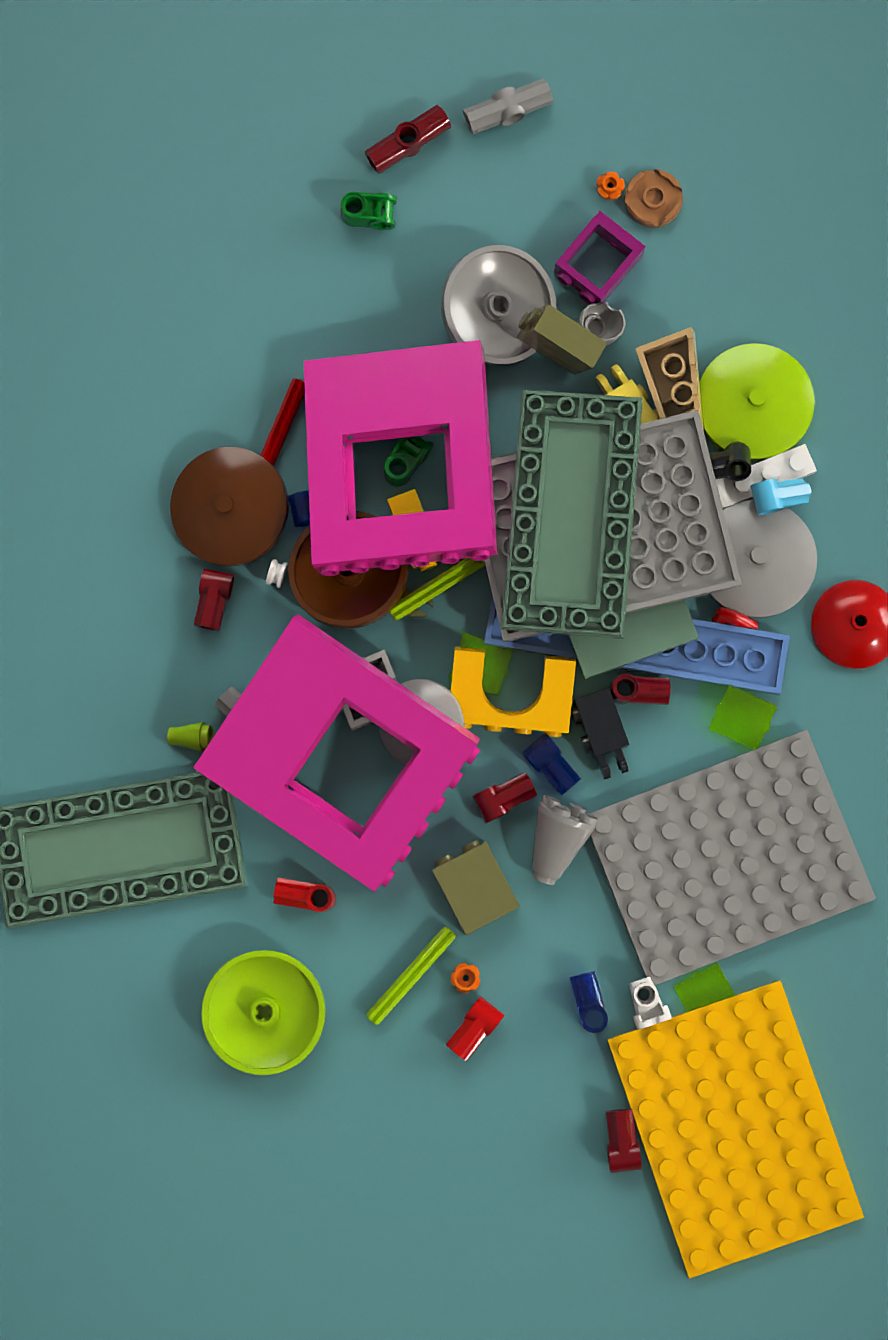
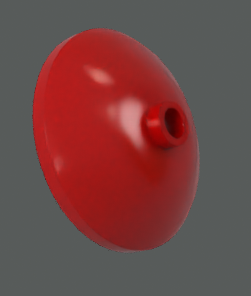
[811,580,888,669]

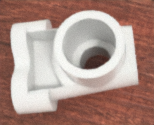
[629,976,672,1030]

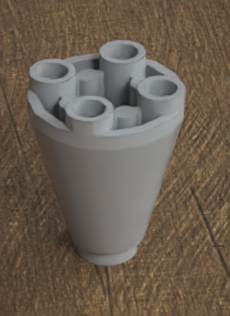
[531,795,598,885]

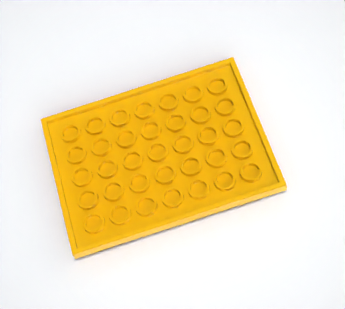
[607,980,864,1279]

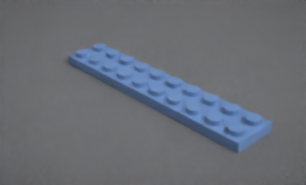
[484,595,790,696]

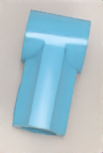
[750,478,811,515]

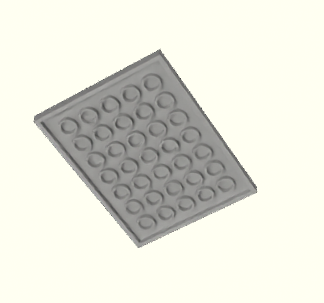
[484,410,742,642]
[589,730,876,986]

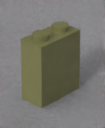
[516,304,607,375]
[432,840,520,935]

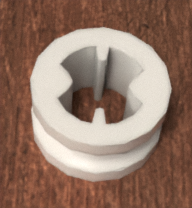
[266,559,288,589]

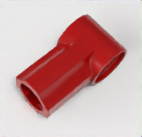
[273,877,336,912]
[445,996,505,1061]

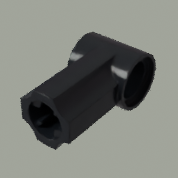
[709,442,752,481]

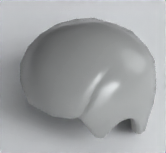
[577,302,626,346]

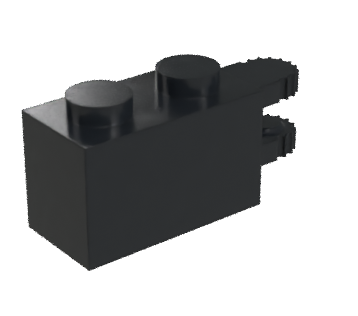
[571,688,630,780]

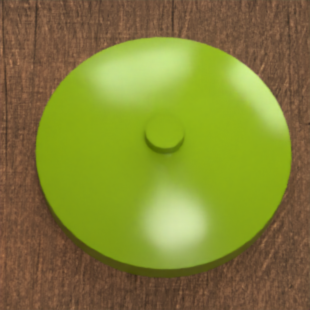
[699,343,815,461]
[202,950,326,1075]

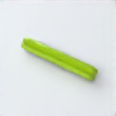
[389,558,485,621]
[366,926,456,1025]

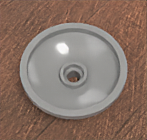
[379,679,464,765]

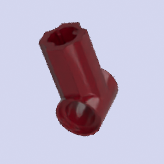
[193,568,234,631]
[609,674,671,705]
[472,773,537,824]
[605,1109,642,1173]

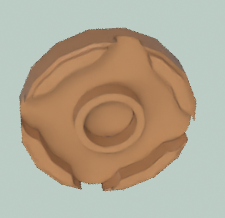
[625,169,683,228]

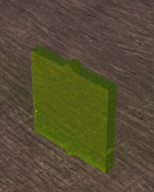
[448,633,513,696]
[708,684,778,750]
[674,963,735,1012]

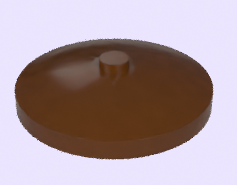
[170,447,289,566]
[288,511,409,629]

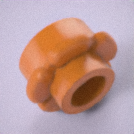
[596,171,625,200]
[451,963,481,993]

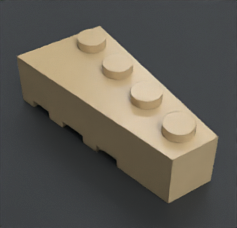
[635,327,704,431]

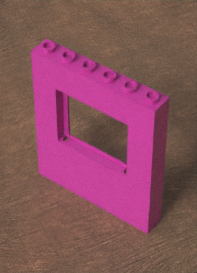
[304,340,497,576]
[193,614,480,892]

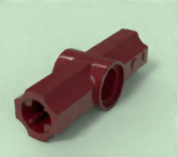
[365,104,451,174]

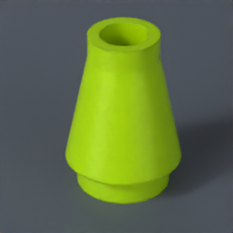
[167,722,214,752]

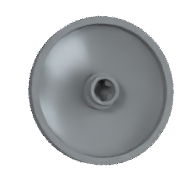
[441,245,556,365]
[709,500,817,619]

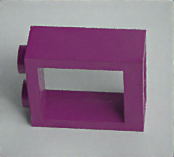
[554,210,646,304]

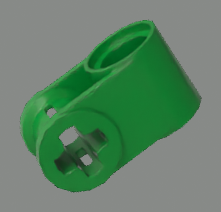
[341,192,397,230]
[384,436,434,486]

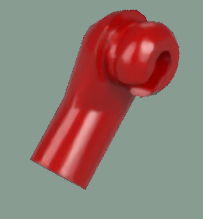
[711,607,758,630]

